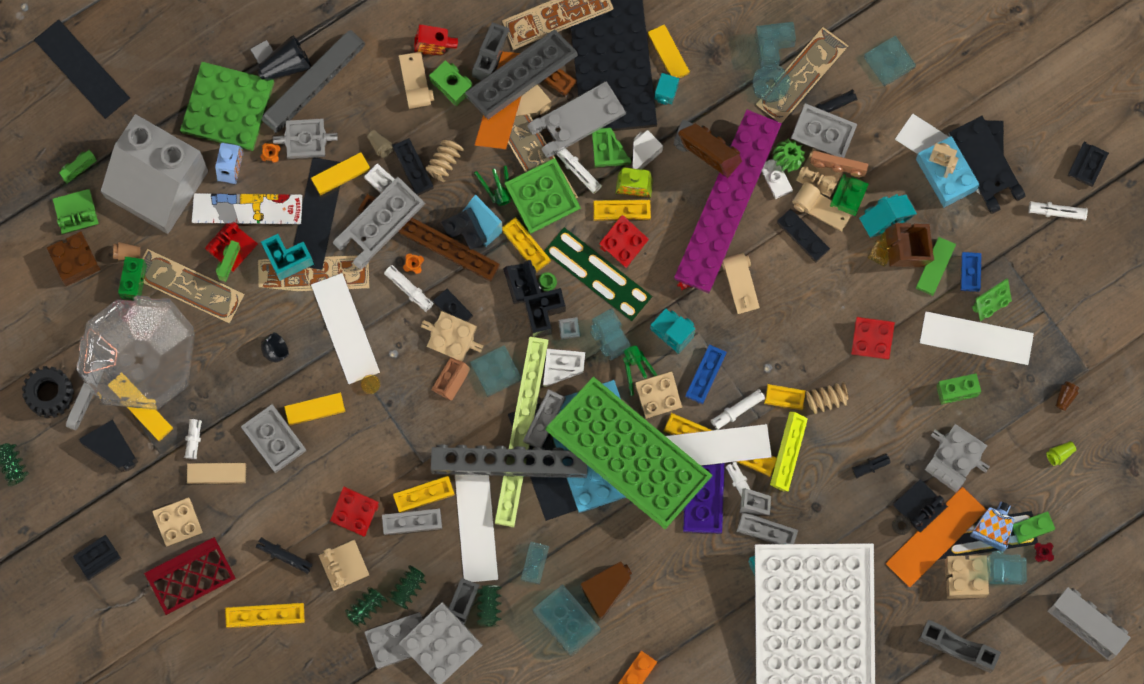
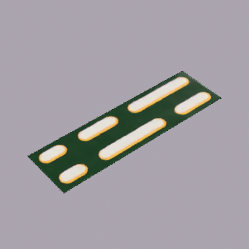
[544,227,653,321]

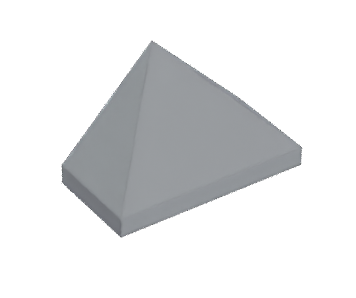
[740,488,771,515]

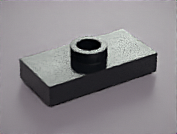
[433,288,473,322]

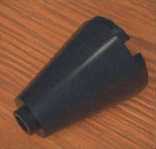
[257,35,311,81]

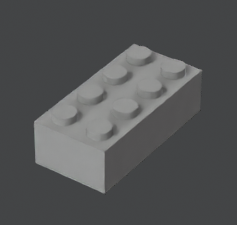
[1048,587,1131,661]

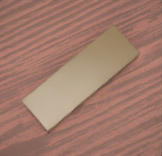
[187,463,246,484]

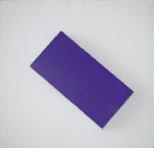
[683,463,724,534]

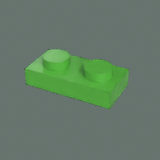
[59,150,97,184]
[216,240,240,282]
[1012,511,1055,544]

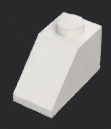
[632,130,663,170]

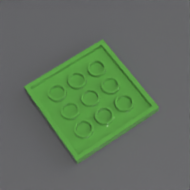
[180,62,274,151]

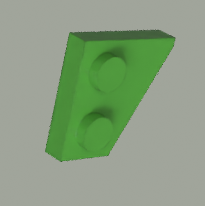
[592,128,631,167]

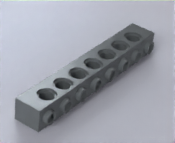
[431,444,587,478]

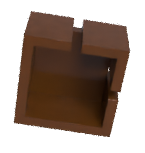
[885,223,934,267]
[47,231,100,286]

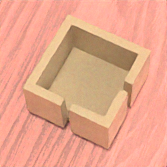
[945,555,989,599]

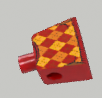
[414,24,458,55]

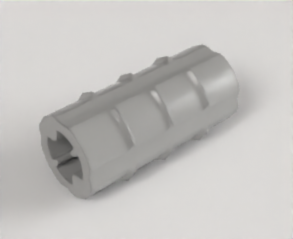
[925,456,966,493]

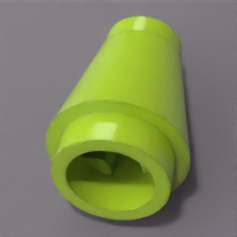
[1046,441,1076,466]

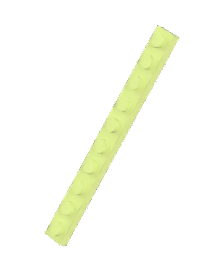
[495,337,549,527]

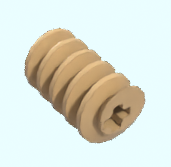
[426,140,464,182]
[806,382,848,414]

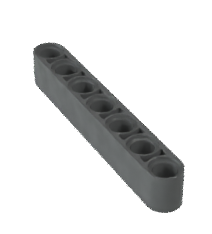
[262,30,365,133]

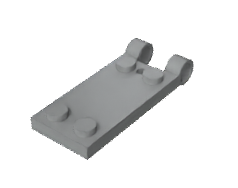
[527,81,626,158]
[333,177,425,270]

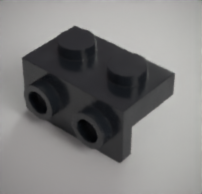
[503,260,541,304]

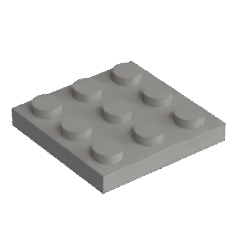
[399,602,483,684]

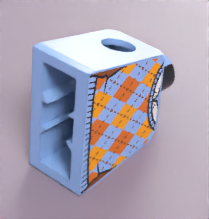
[215,143,244,184]
[970,502,1014,552]

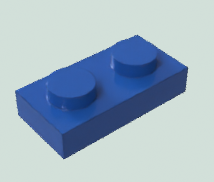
[961,252,981,292]

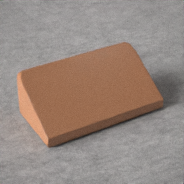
[431,357,470,401]

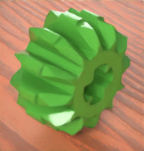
[772,139,805,172]

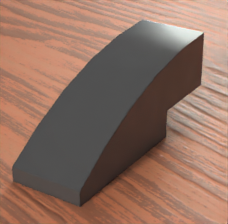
[472,22,509,81]
[449,578,479,625]

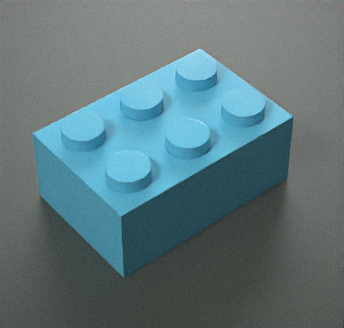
[916,136,979,207]

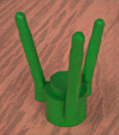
[474,165,512,206]
[623,346,657,396]

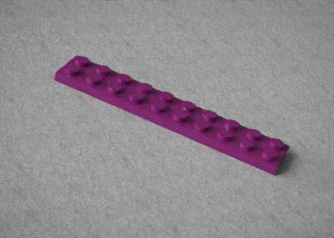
[674,109,782,294]

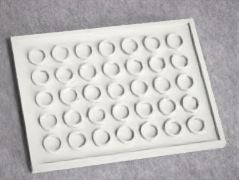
[755,543,875,684]

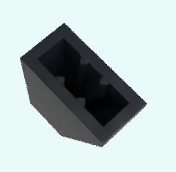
[79,419,138,472]

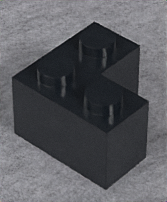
[524,288,566,338]

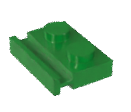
[830,174,869,216]

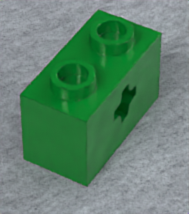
[118,257,147,302]

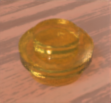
[361,375,380,394]

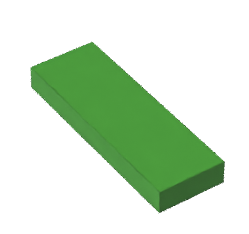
[916,237,956,296]

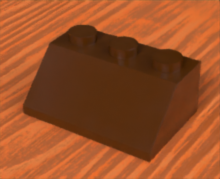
[678,123,742,178]

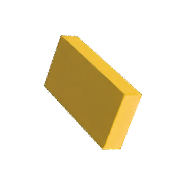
[764,384,806,410]

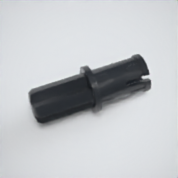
[852,453,891,479]

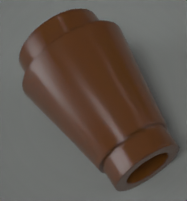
[1055,381,1079,411]

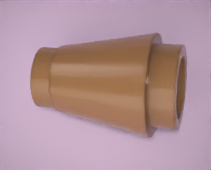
[113,242,140,261]

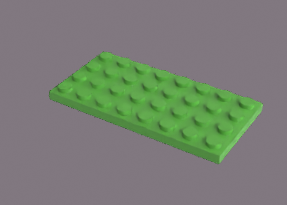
[545,377,712,530]

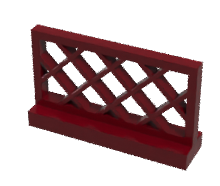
[144,537,236,615]

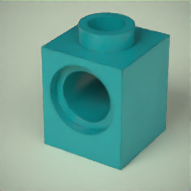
[654,73,680,105]

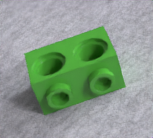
[936,373,981,405]

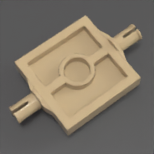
[421,311,484,361]

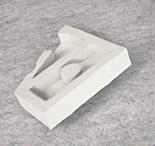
[543,349,585,387]

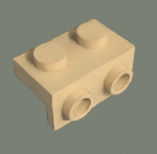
[929,143,959,178]

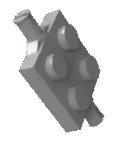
[273,119,338,159]
[931,424,990,478]

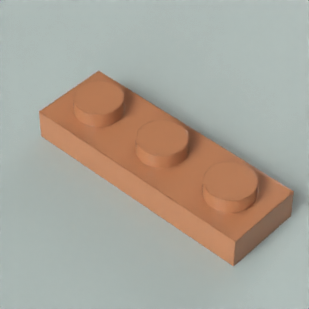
[810,151,868,177]

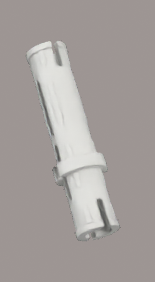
[555,148,602,194]
[1029,201,1087,220]
[384,265,434,312]
[711,389,765,430]

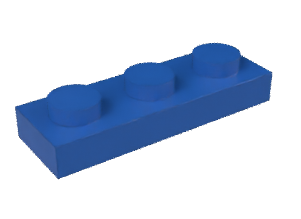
[685,344,727,405]

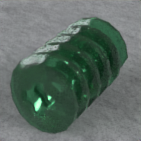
[0,443,30,486]
[386,565,427,610]
[477,585,502,627]
[345,587,388,630]

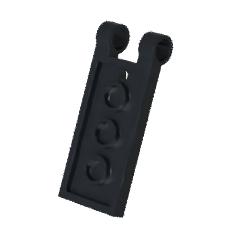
[948,115,1026,214]

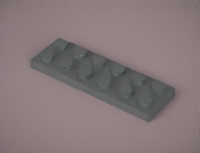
[465,29,578,119]

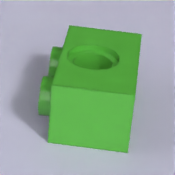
[429,60,472,106]

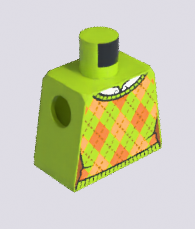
[615,168,653,198]

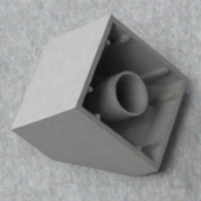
[101,114,208,234]

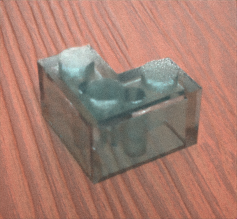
[755,22,796,69]
[590,308,631,361]
[987,551,1027,585]

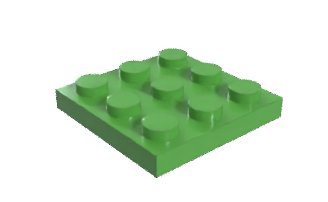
[504,158,581,234]

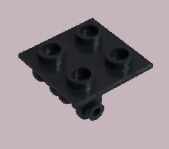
[893,479,948,533]

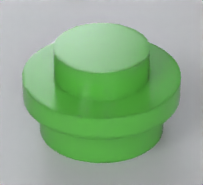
[538,272,557,291]

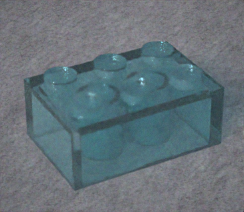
[533,584,601,657]

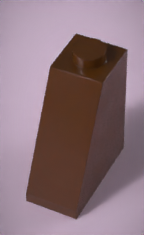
[580,561,632,621]

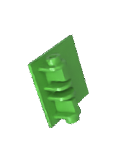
[53,189,99,234]
[972,279,1012,321]

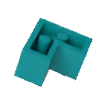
[859,194,917,238]
[261,234,314,281]
[650,308,695,354]

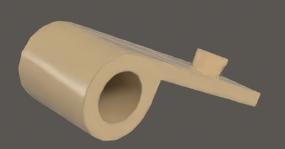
[399,52,434,109]
[792,182,852,232]
[722,253,760,314]

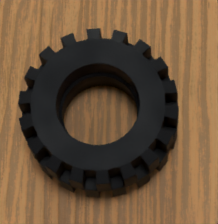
[22,366,74,418]

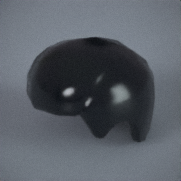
[261,332,289,363]

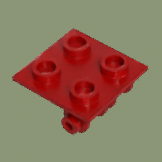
[599,215,649,268]
[205,221,258,272]
[851,317,895,359]
[330,487,379,537]

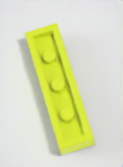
[770,412,808,492]

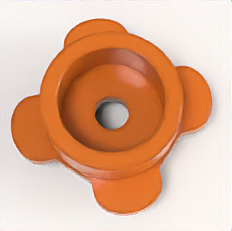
[260,143,281,163]
[403,254,424,274]

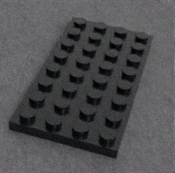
[571,0,657,131]

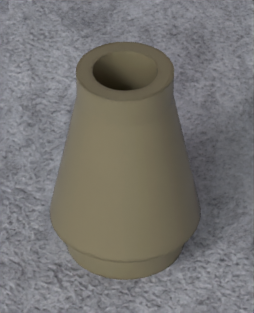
[367,130,393,158]

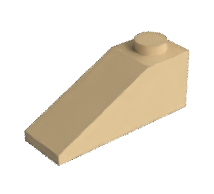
[516,85,551,118]

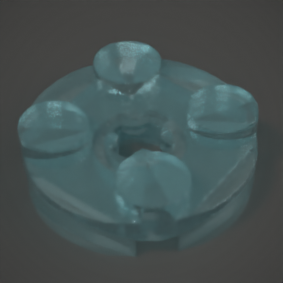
[752,64,790,102]

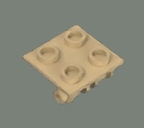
[796,148,844,197]
[635,371,682,419]
[152,497,203,547]
[319,540,369,591]

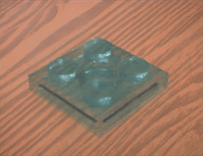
[864,36,916,87]
[470,345,522,397]

